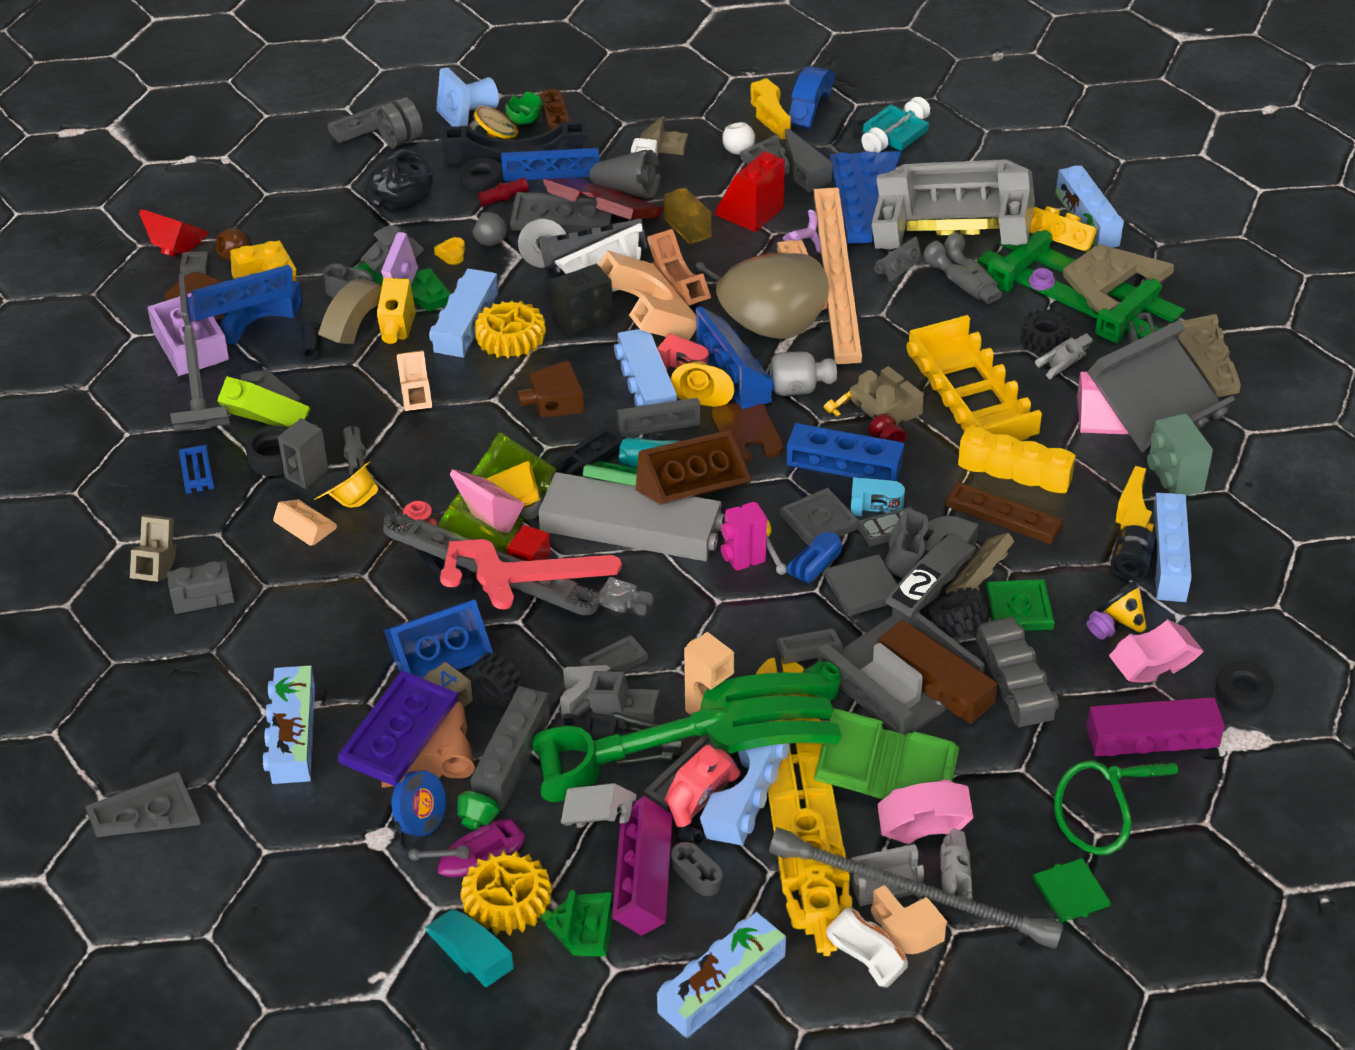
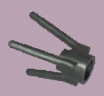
[612,712,683,765]

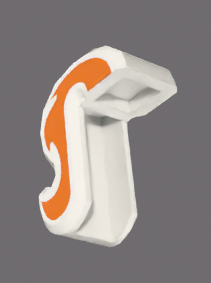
[826,908,908,987]

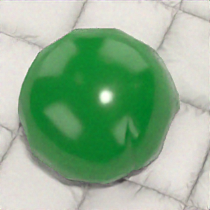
[505,92,542,125]

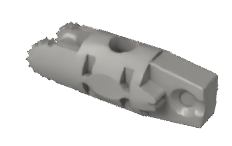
[1035,333,1093,379]
[940,828,973,902]

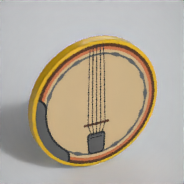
[474,106,518,139]

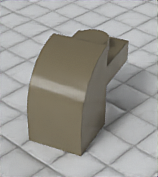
[130,515,177,582]

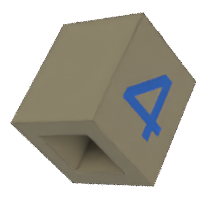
[422,662,473,707]

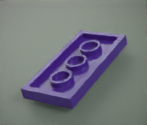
[338,670,458,786]

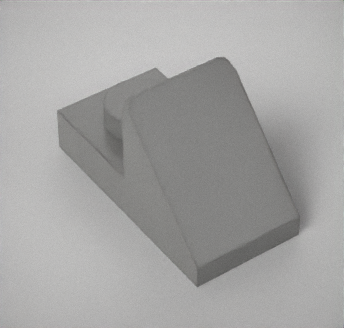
[560,665,611,720]

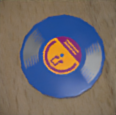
[391,770,446,836]

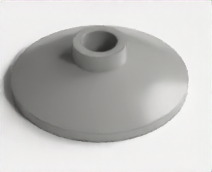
[518,219,566,268]

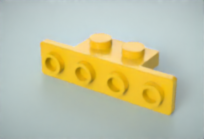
[1029,206,1097,252]

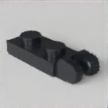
[551,426,624,477]

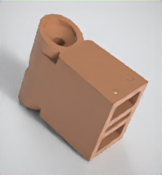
[381,701,475,788]

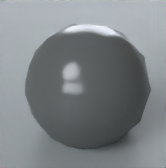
[472,211,507,247]

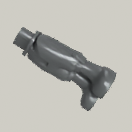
[923,232,1002,304]

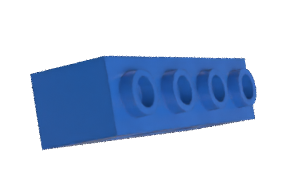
[786,423,905,482]

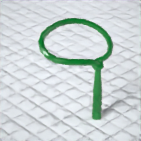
[1054,760,1178,855]

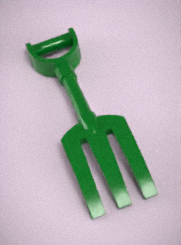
[532,673,842,802]

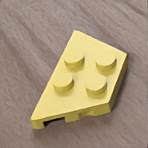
[906,218,1000,235]

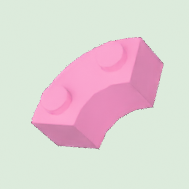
[1109,620,1204,683]
[878,780,974,845]

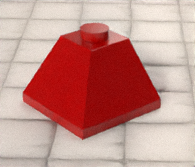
[139,209,208,257]

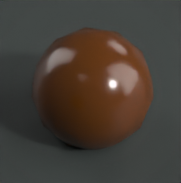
[216,227,251,262]

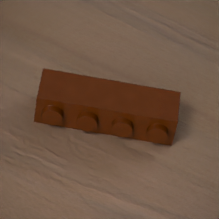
[878,620,998,724]

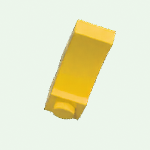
[751,78,791,140]
[1115,466,1155,533]

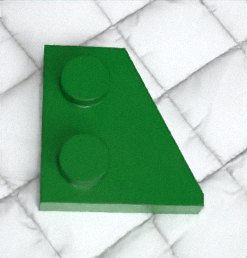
[411,268,451,311]

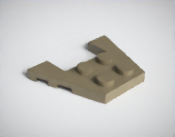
[1063,244,1174,313]

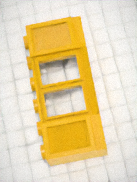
[907,315,1042,441]

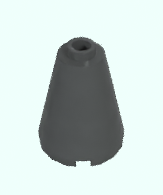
[590,149,660,199]

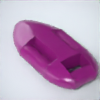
[437,819,525,878]

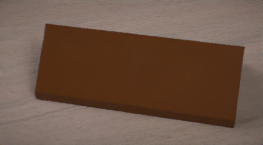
[636,430,752,505]

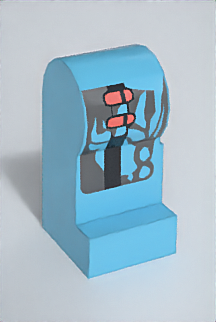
[851,477,905,516]

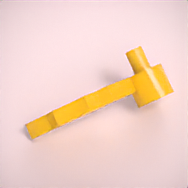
[823,391,852,417]

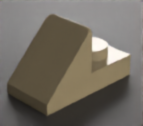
[640,116,688,155]

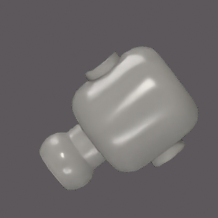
[770,351,837,396]

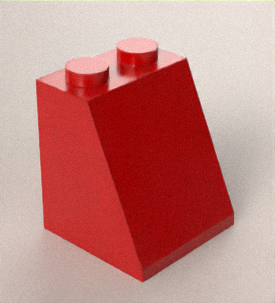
[715,151,785,232]

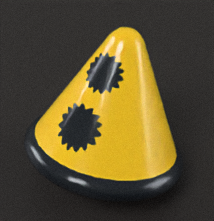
[1097,581,1146,633]

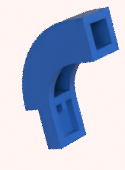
[789,66,835,130]
[221,281,303,345]

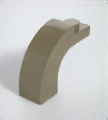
[318,278,382,344]

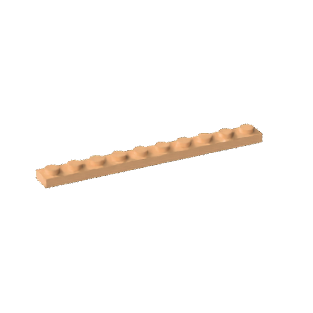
[814,188,862,364]

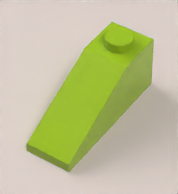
[217,376,311,428]

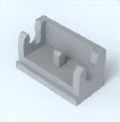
[561,783,637,827]
[850,844,924,906]

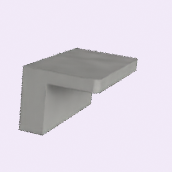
[861,642,923,709]

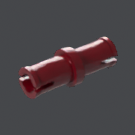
[478,177,529,207]

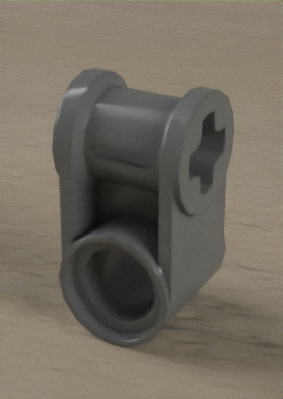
[323,263,375,297]

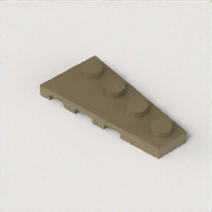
[1168,314,1241,398]

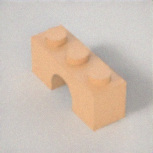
[684,632,734,715]

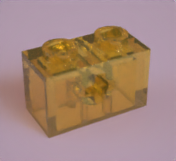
[664,187,711,244]

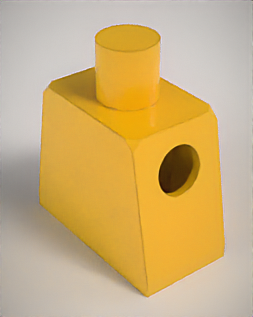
[377,278,416,344]

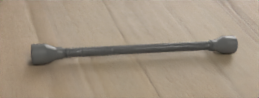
[769,827,1063,949]

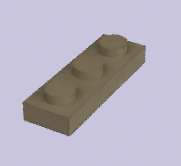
[945,532,1015,595]

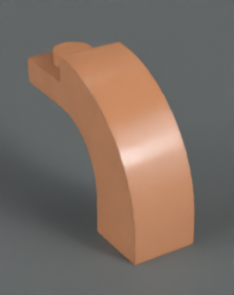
[647,229,711,306]

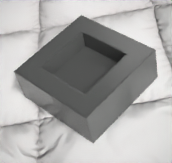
[180,251,210,276]

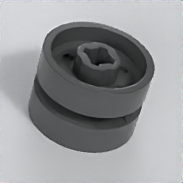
[375,97,423,148]

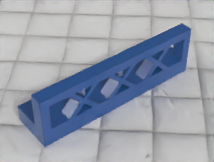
[501,148,599,181]
[188,264,293,321]

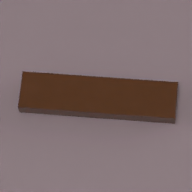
[946,482,1064,545]

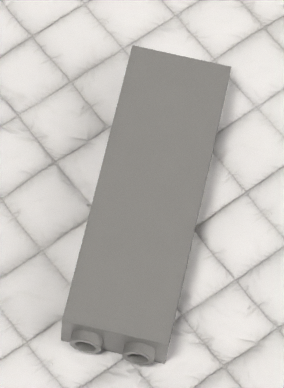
[539,472,725,562]

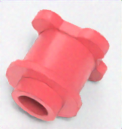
[402,501,437,528]

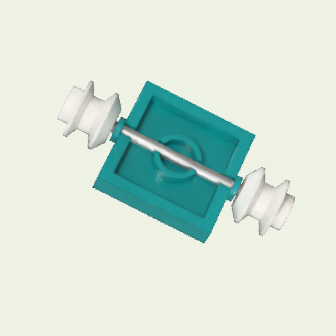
[862,97,930,152]

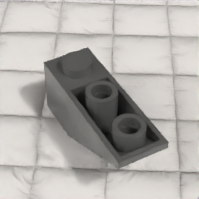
[785,129,833,193]

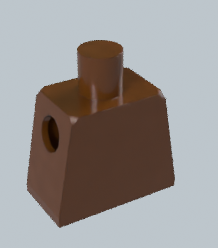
[517,360,584,418]

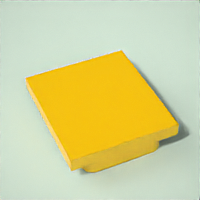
[486,461,540,507]

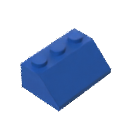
[383,600,493,678]

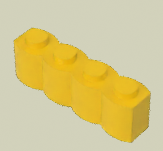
[958,427,1076,493]

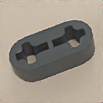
[671,842,723,896]

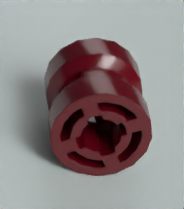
[868,414,906,443]

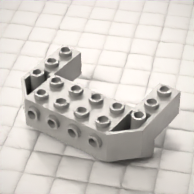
[872,159,1035,250]

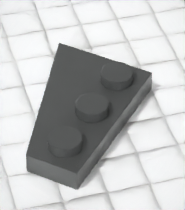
[85,772,201,837]

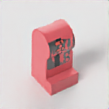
[657,334,709,370]

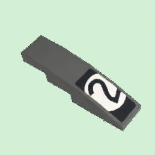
[885,534,976,617]

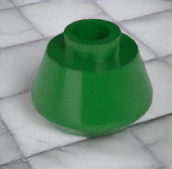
[802,661,842,701]
[457,791,500,830]

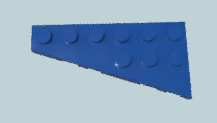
[829,151,901,244]

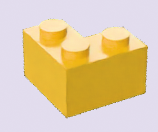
[230,240,297,282]

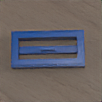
[179,445,214,494]

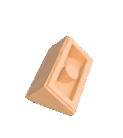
[273,499,337,546]

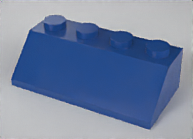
[696,306,774,409]

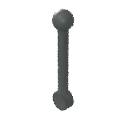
[695,262,722,281]
[408,846,470,861]

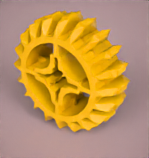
[474,300,546,359]
[460,850,552,936]

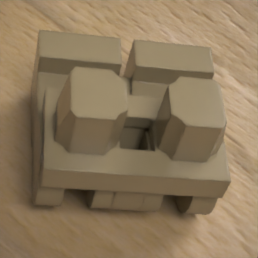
[850,366,923,425]

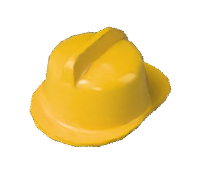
[671,361,735,407]
[314,461,378,508]

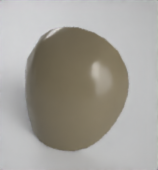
[716,252,829,339]

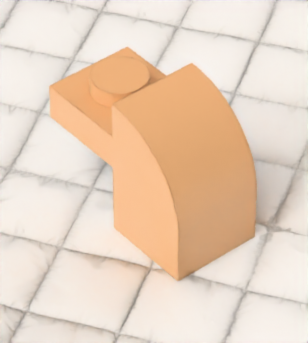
[396,350,432,411]
[871,885,947,954]

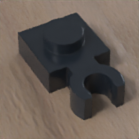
[563,713,618,741]

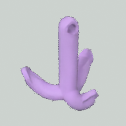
[783,210,821,253]

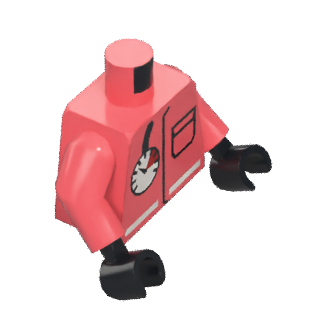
[664,745,744,844]

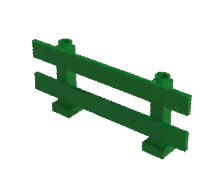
[977,230,1185,344]

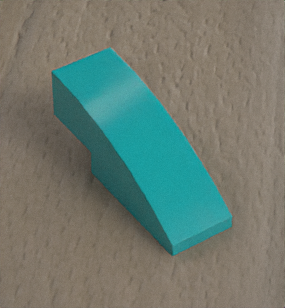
[425,909,513,988]

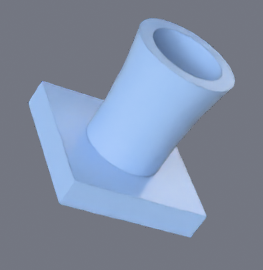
[436,68,499,126]

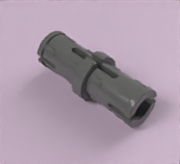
[343,426,366,476]

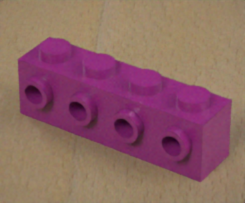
[1086,697,1225,756]
[612,796,673,936]

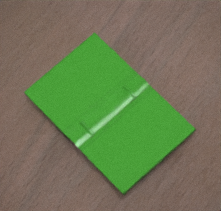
[814,708,959,800]

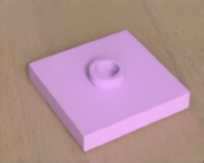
[381,232,418,306]

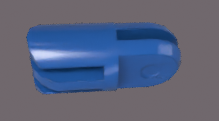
[786,532,842,584]

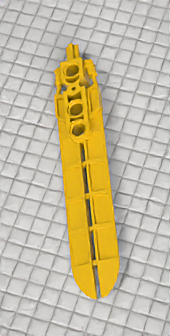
[756,658,852,956]

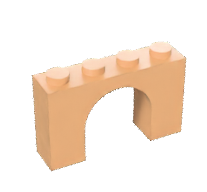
[598,250,696,340]

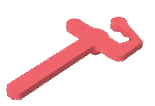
[440,539,622,610]

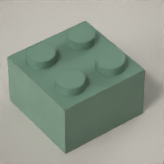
[1147,413,1213,496]

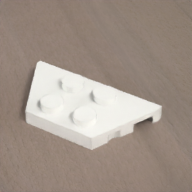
[555,223,642,292]

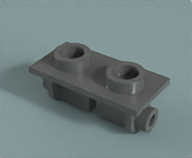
[874,236,923,282]

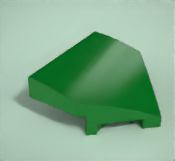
[540,889,614,957]

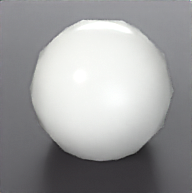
[722,122,755,155]

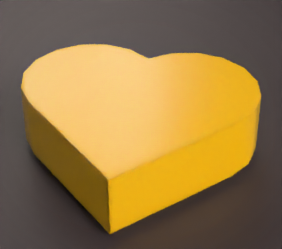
[434,237,465,265]

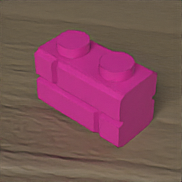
[721,502,767,571]

